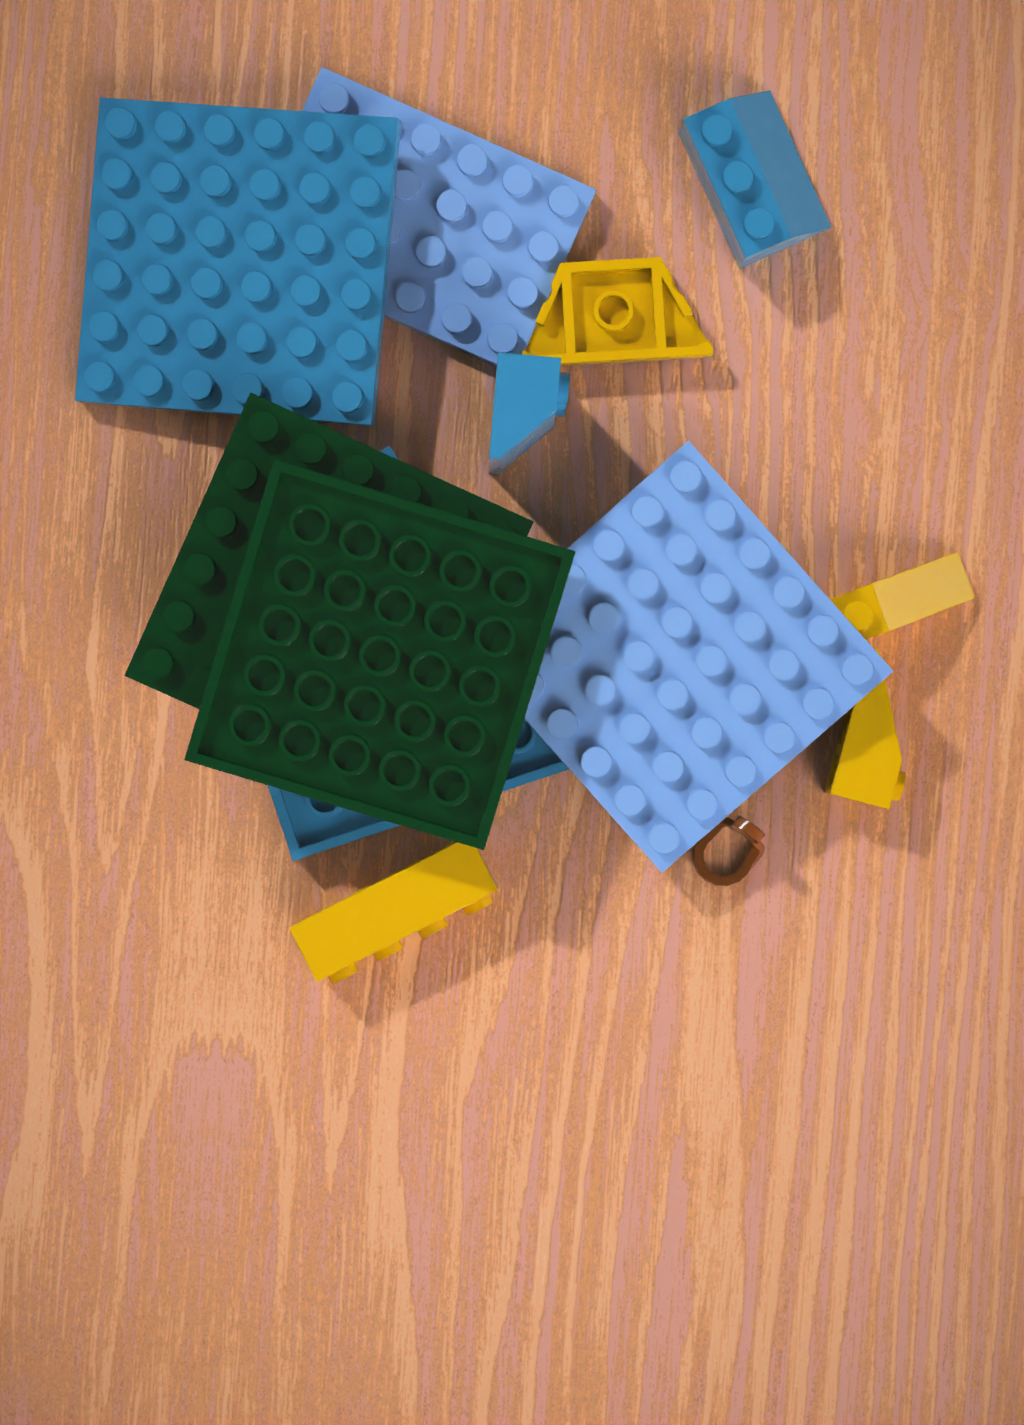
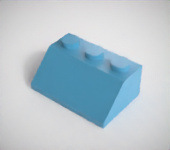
[679,90,831,269]
[489,352,570,474]

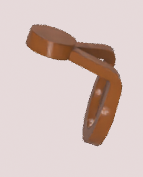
[693,815,765,886]

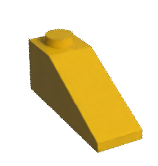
[830,552,975,640]
[824,648,906,809]

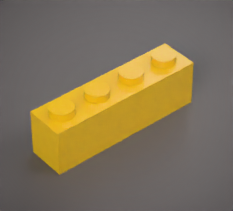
[289,842,498,984]

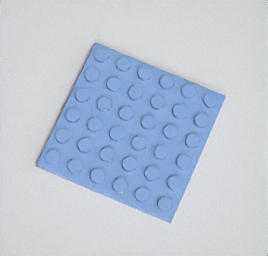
[525,440,893,873]

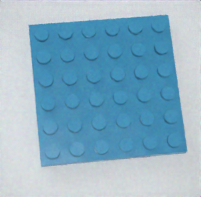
[75,97,401,427]

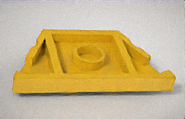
[522,257,713,366]

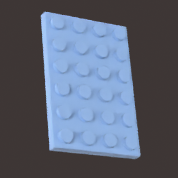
[302,67,597,367]

